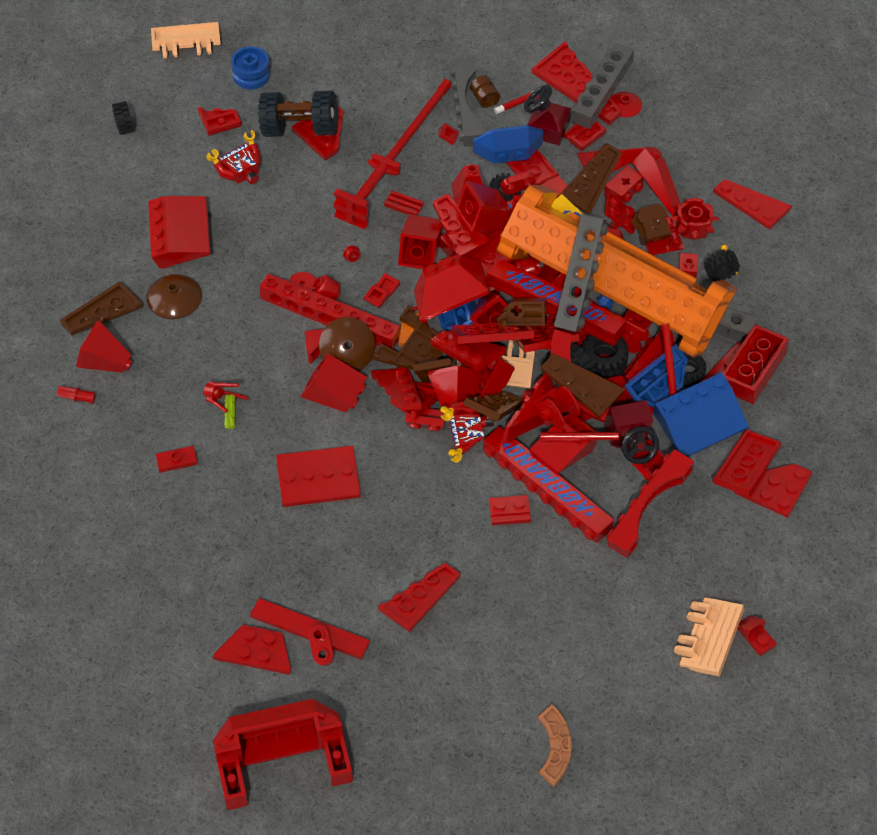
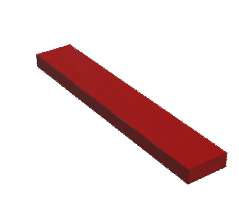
[250,598,370,660]

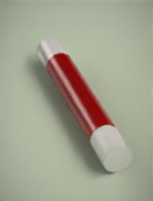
[494,91,533,114]

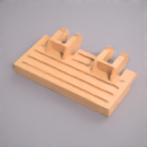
[151,22,221,59]
[457,340,535,389]
[673,597,744,677]

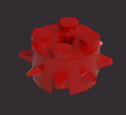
[671,198,719,240]

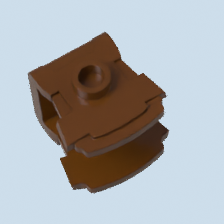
[631,204,671,246]

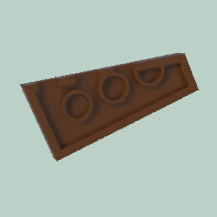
[559,143,622,214]
[60,281,143,336]
[540,354,625,418]
[463,392,523,421]

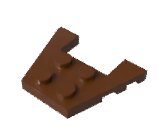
[372,305,443,370]

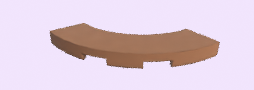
[537,704,572,787]

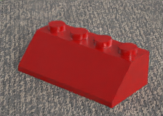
[723,324,789,405]

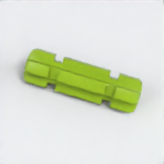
[224,394,235,429]

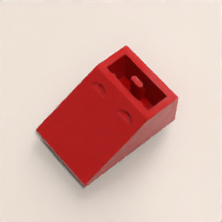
[530,413,598,474]

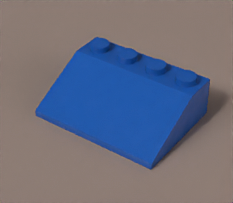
[653,372,749,457]

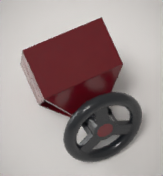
[524,85,571,146]
[604,400,659,464]

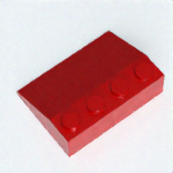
[148,196,211,269]

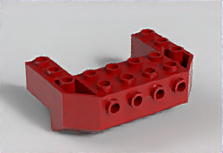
[213,699,353,810]

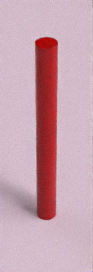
[662,323,677,396]
[540,432,619,440]

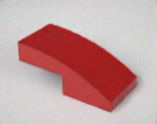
[363,273,401,308]

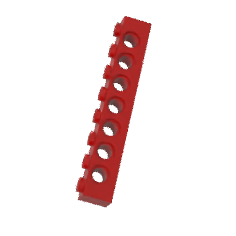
[259,274,400,350]

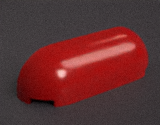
[623,327,675,381]

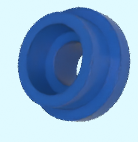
[596,294,614,309]

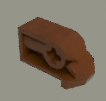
[497,298,547,327]

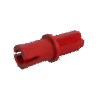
[57,386,96,404]

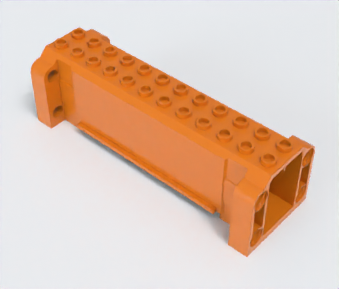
[497,185,738,358]

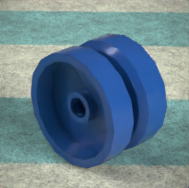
[231,46,270,90]

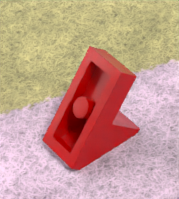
[737,615,777,656]

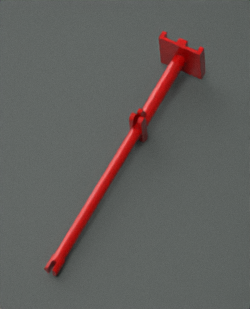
[333,79,452,230]

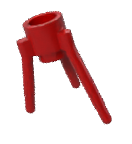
[203,381,248,413]

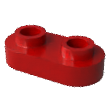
[500,172,536,195]
[308,625,335,666]

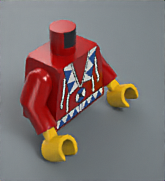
[206,130,261,184]
[440,401,494,463]

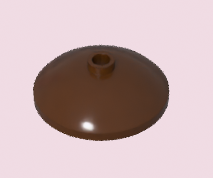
[146,274,202,319]
[319,317,375,371]

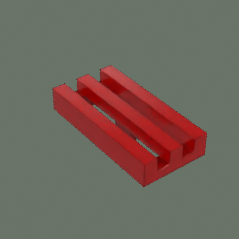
[384,190,424,216]

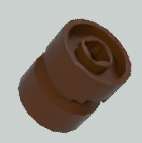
[470,75,500,108]

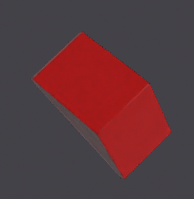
[304,329,324,364]

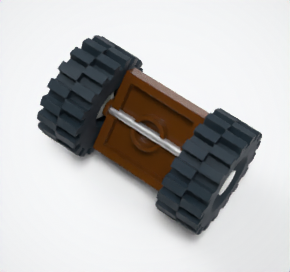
[258,90,339,137]

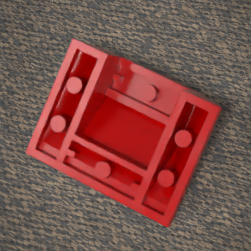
[414,255,490,323]

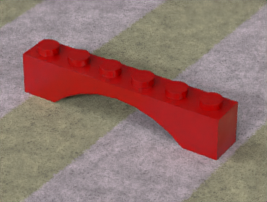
[606,449,694,558]

